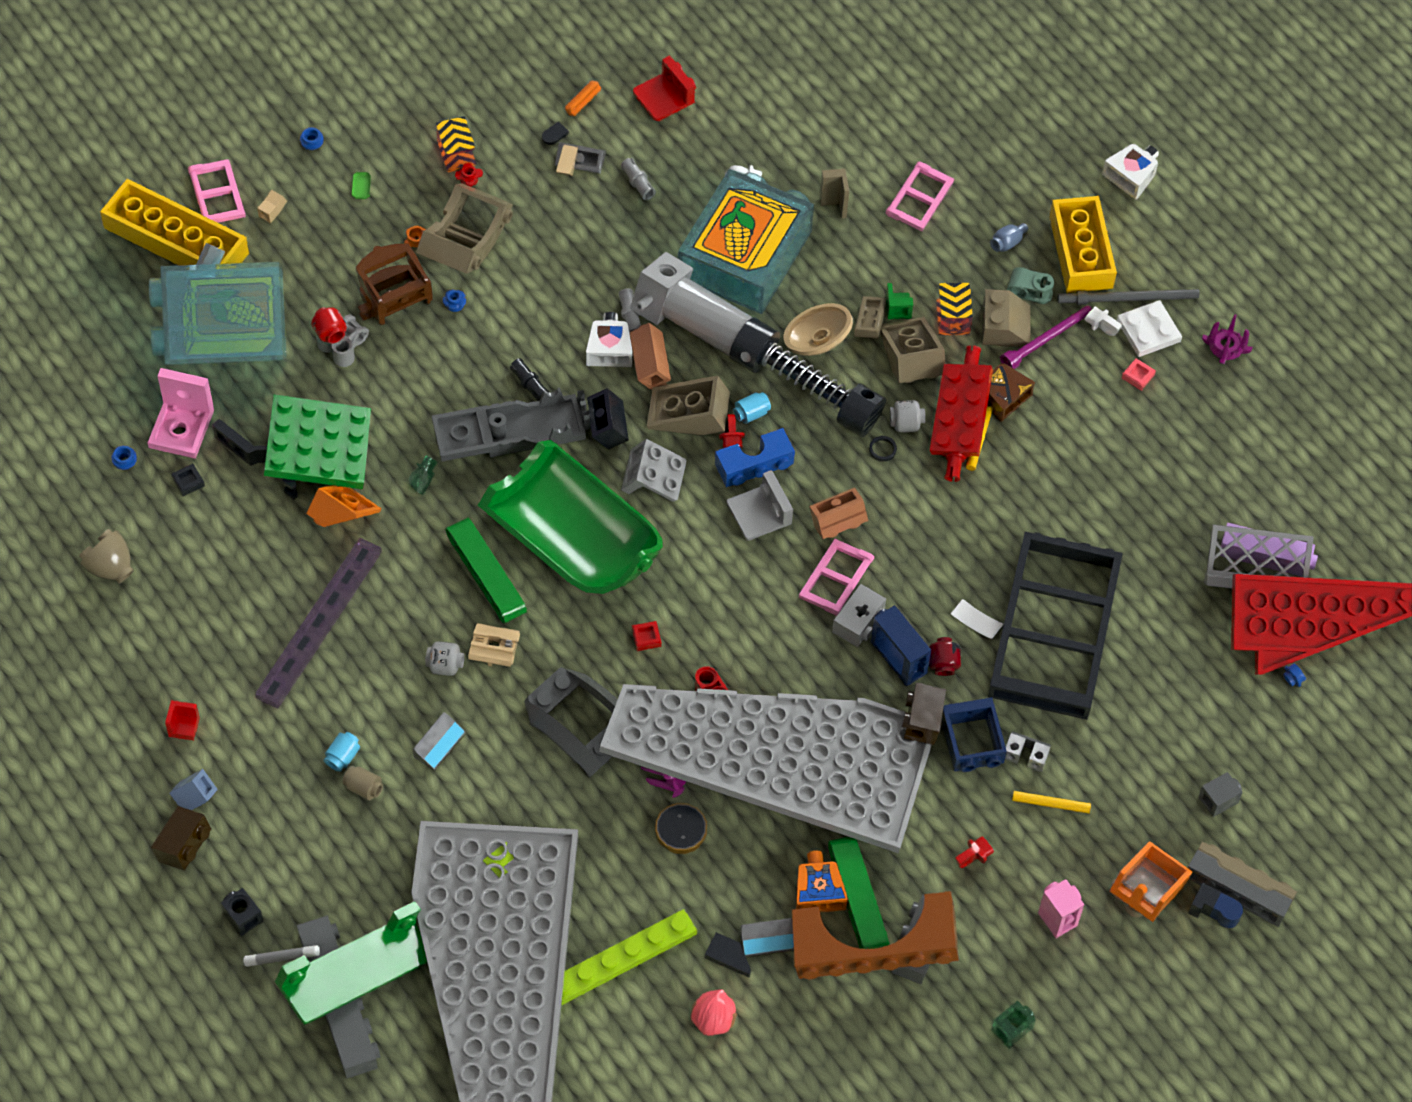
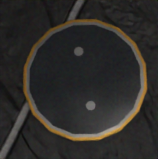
[655,803,707,854]

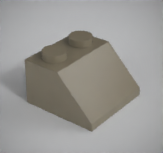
[982,289,1030,347]

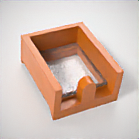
[1110,841,1193,922]

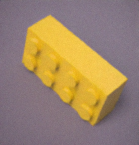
[1049,196,1117,293]

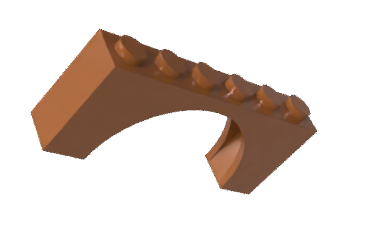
[792,891,959,979]

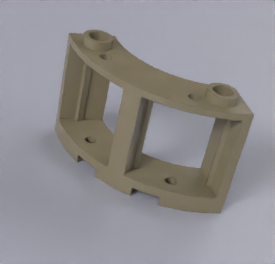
[416,184,513,274]

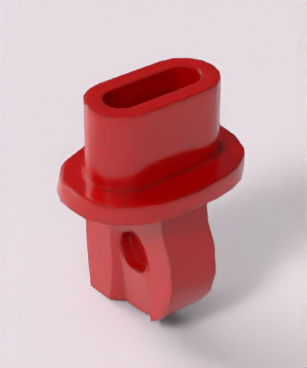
[719,414,745,449]
[955,836,994,868]

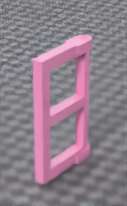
[188,159,245,223]
[885,161,954,231]
[799,539,874,615]

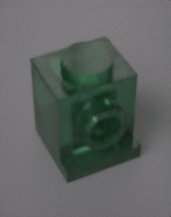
[991,1000,1036,1049]

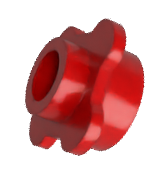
[455,162,483,187]

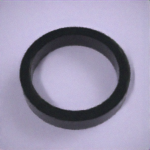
[869,436,897,462]

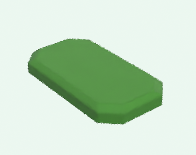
[352,172,371,199]

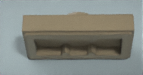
[854,296,887,339]

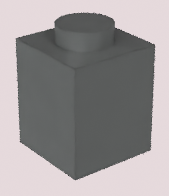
[1198,772,1243,817]

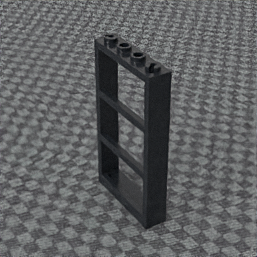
[988,531,1123,720]

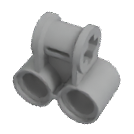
[316,314,369,367]

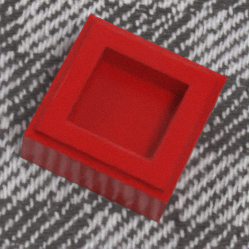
[632,621,662,651]

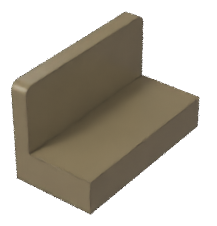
[819,168,849,218]

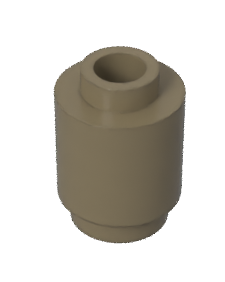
[342,766,383,800]

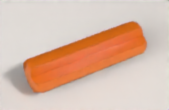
[565,81,601,116]

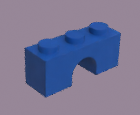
[715,428,795,487]

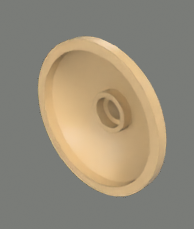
[783,303,853,356]

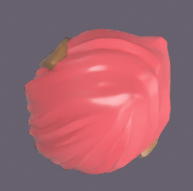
[691,989,737,1036]

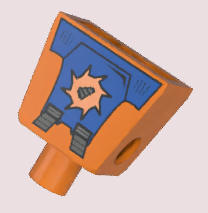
[796,850,848,912]

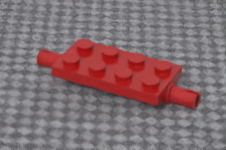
[930,345,993,482]

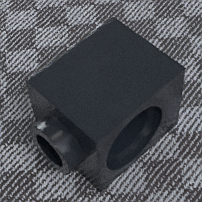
[221,888,263,937]

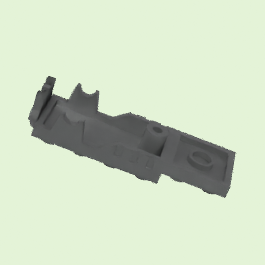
[432,388,591,462]

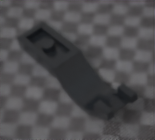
[212,419,298,500]

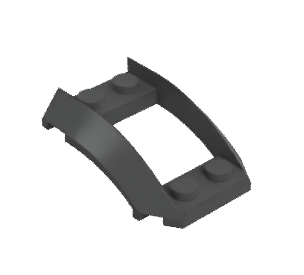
[524,667,618,778]

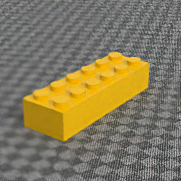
[100,179,249,278]

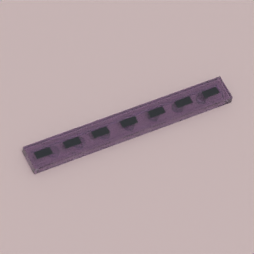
[255,538,382,709]

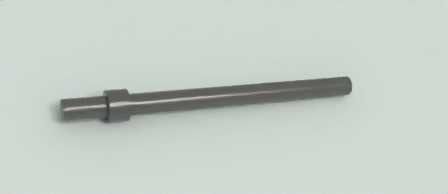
[1057,289,1199,305]

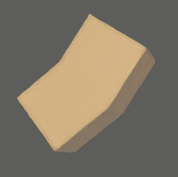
[258,190,287,223]

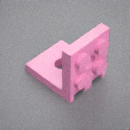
[148,368,214,459]

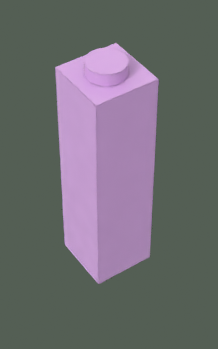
[1219,522,1318,577]

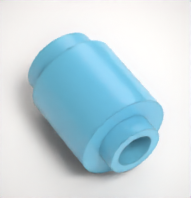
[733,392,771,424]
[324,732,360,772]

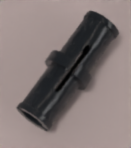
[509,358,550,401]

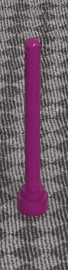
[1000,306,1092,369]

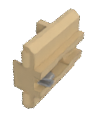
[468,623,520,667]

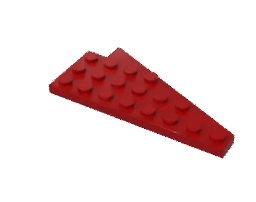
[1231,574,1412,675]

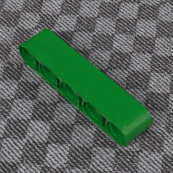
[445,517,527,624]
[828,836,890,949]

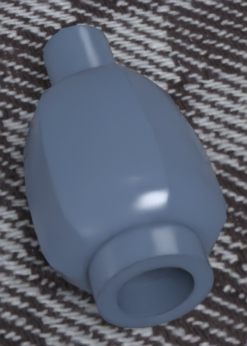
[990,223,1028,252]

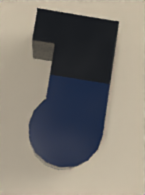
[1188,883,1243,928]

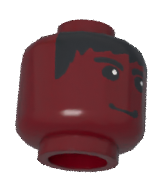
[929,637,961,676]

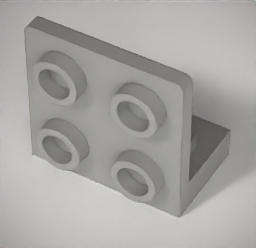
[621,439,687,502]
[727,470,793,541]

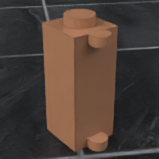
[630,323,671,390]

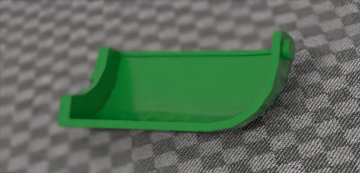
[477,440,663,594]

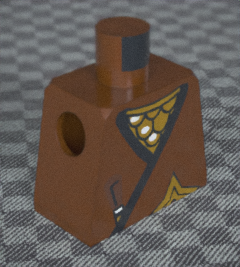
[982,364,1035,422]

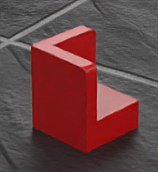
[165,700,200,741]

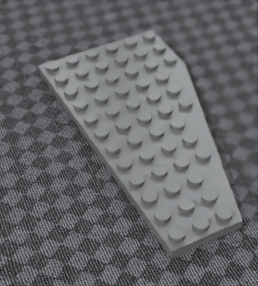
[599,684,931,853]
[412,821,578,1102]

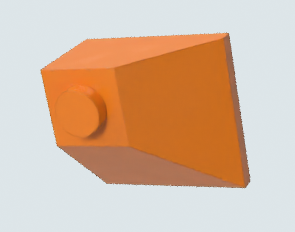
[306,485,382,527]

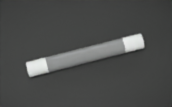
[244,945,320,967]

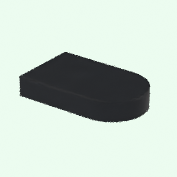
[542,121,569,145]

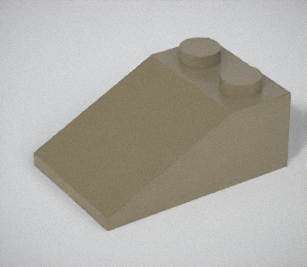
[880,317,945,383]
[647,376,730,435]

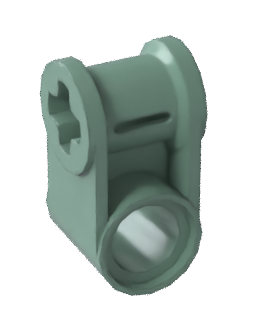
[1007,267,1054,304]

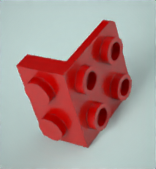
[633,55,696,121]

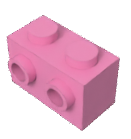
[1038,879,1084,938]

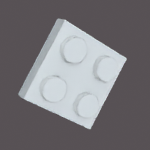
[1117,300,1182,357]

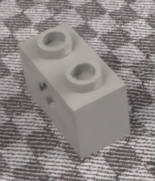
[832,584,886,647]

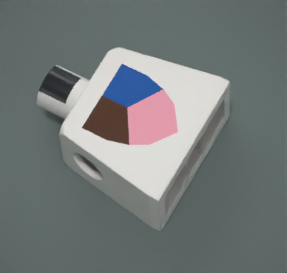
[1102,144,1159,200]
[586,312,632,367]

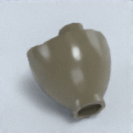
[79,529,134,584]

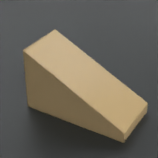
[556,145,578,176]

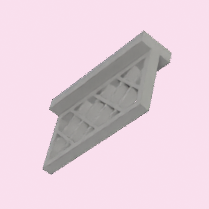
[1204,524,1314,588]

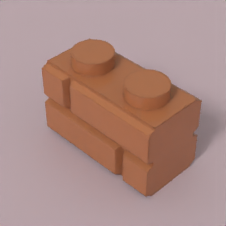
[809,488,868,539]

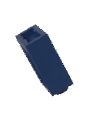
[871,605,931,686]
[941,697,1007,772]

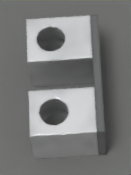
[1005,731,1051,772]

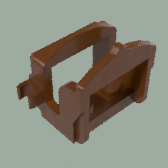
[356,244,433,326]

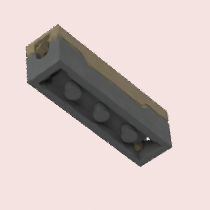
[1188,841,1297,927]

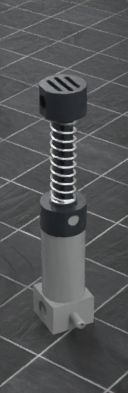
[630,252,886,437]

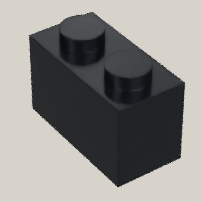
[587,388,629,450]

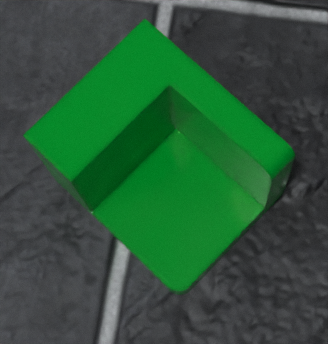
[886,283,913,319]

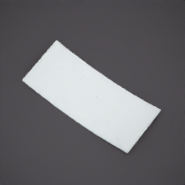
[951,599,1003,639]

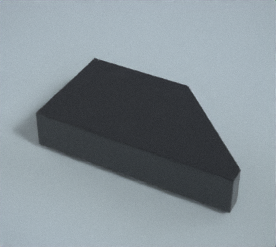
[705,932,751,978]

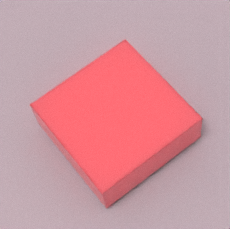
[1122,358,1156,391]

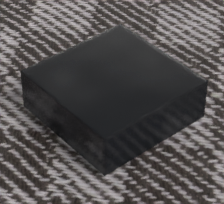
[171,464,205,496]

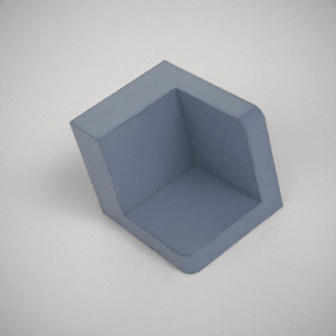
[169,769,218,810]

